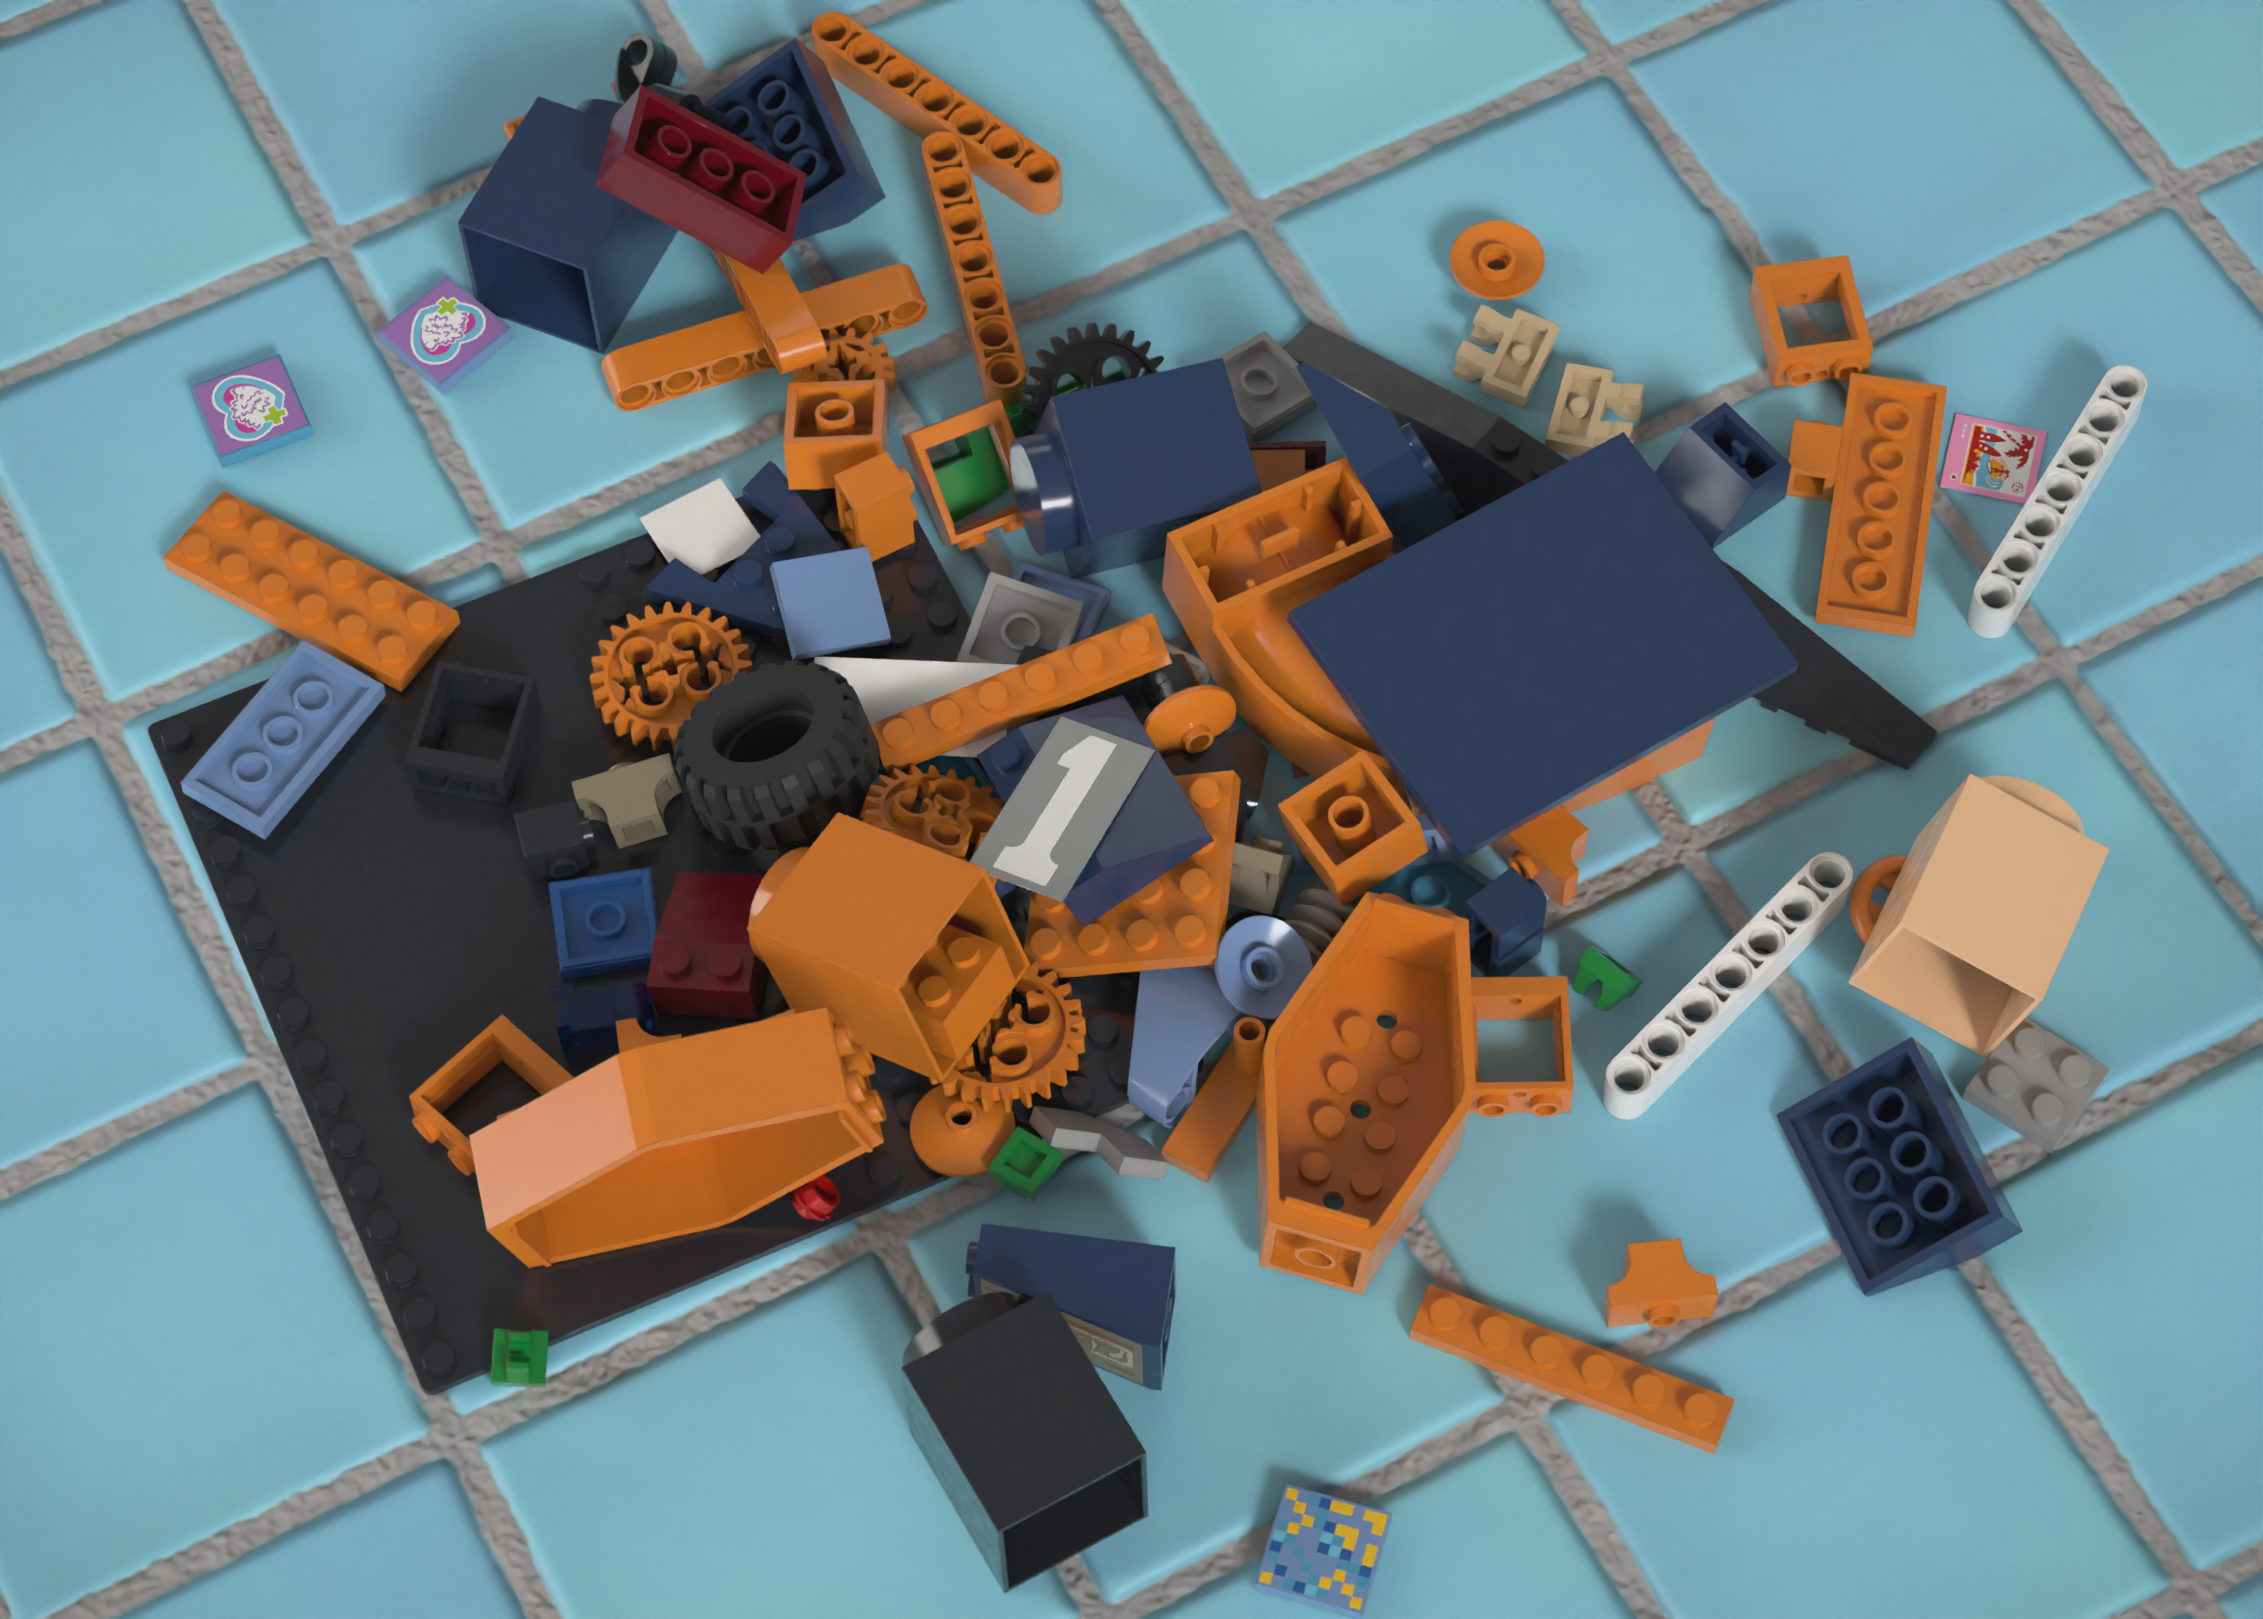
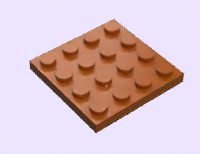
[1024,770,1241,978]

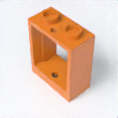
[1750,255,1873,387]
[902,399,1024,551]
[1469,976,1574,1117]
[409,1014,574,1176]

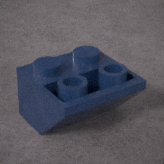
[1654,402,1791,549]

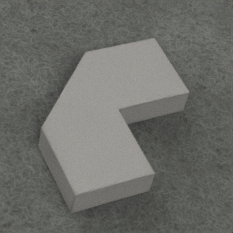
[1029,1106,1169,1180]

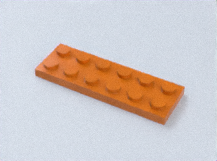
[1814,372,1947,638]
[163,490,460,692]

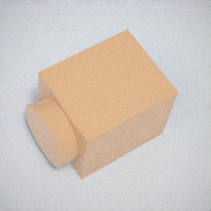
[1848,773,2110,1058]

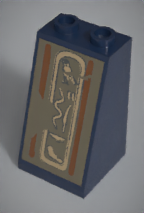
[965,1223,1176,1391]

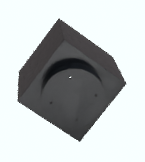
[901,1291,1148,1593]

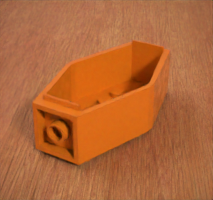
[1256,891,1476,1295]
[469,1007,886,1268]

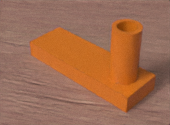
[1161,1017,1266,1183]

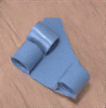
[1127,965,1264,1128]

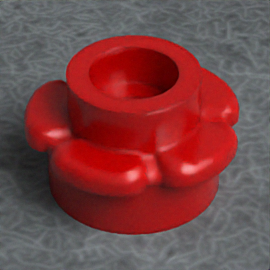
[791,1174,840,1221]

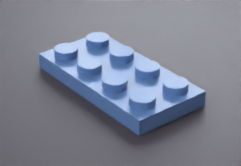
[181,640,386,839]

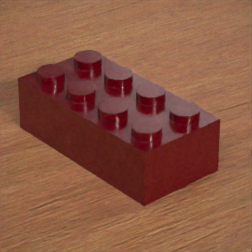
[596,84,807,274]

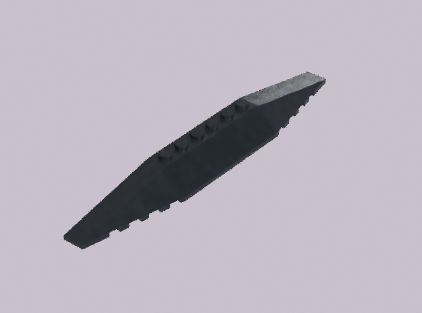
[1283,321,1938,770]

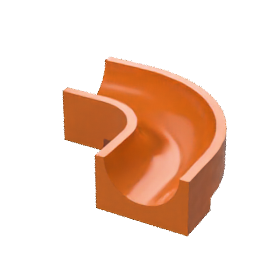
[1162,457,1715,812]

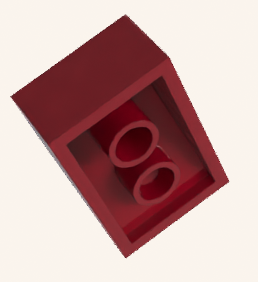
[646,871,767,1019]

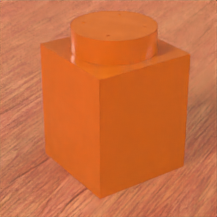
[747,812,1030,1082]

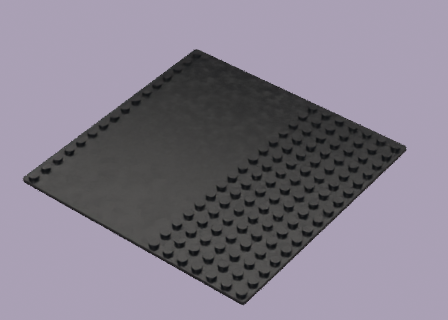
[148,488,1203,1395]

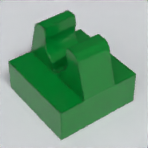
[1573,946,1643,1012]
[989,1127,1063,1201]
[491,1329,549,1388]

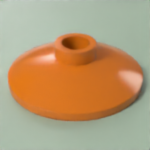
[1450,221,1545,300]
[1143,685,1236,758]
[910,1084,1015,1177]

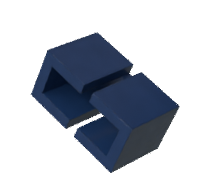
[1464,866,1547,977]

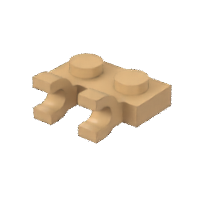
[1452,304,1561,408]
[1545,363,1644,456]

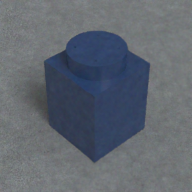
[458,96,679,354]
[1010,358,1262,579]

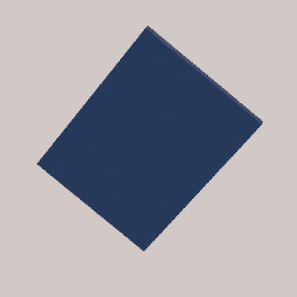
[1287,432,1799,861]

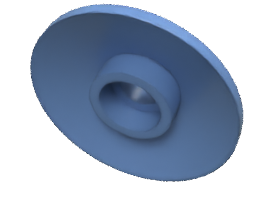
[1215,916,1313,1020]

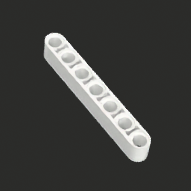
[1967,365,2148,638]
[1602,852,1853,1120]

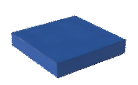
[549,867,659,980]

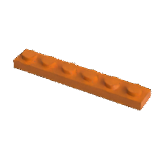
[870,613,1172,775]
[1409,1284,1735,1454]

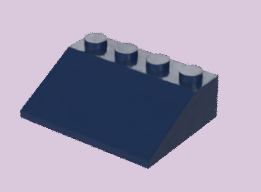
[704,37,885,242]
[1296,362,1464,549]
[976,695,1214,927]
[1776,1037,2023,1297]

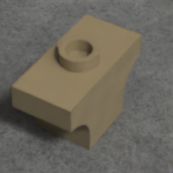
[571,753,682,849]
[1228,834,1295,915]

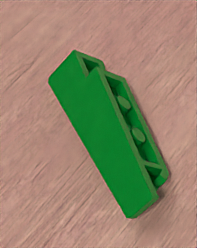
[930,368,1122,523]

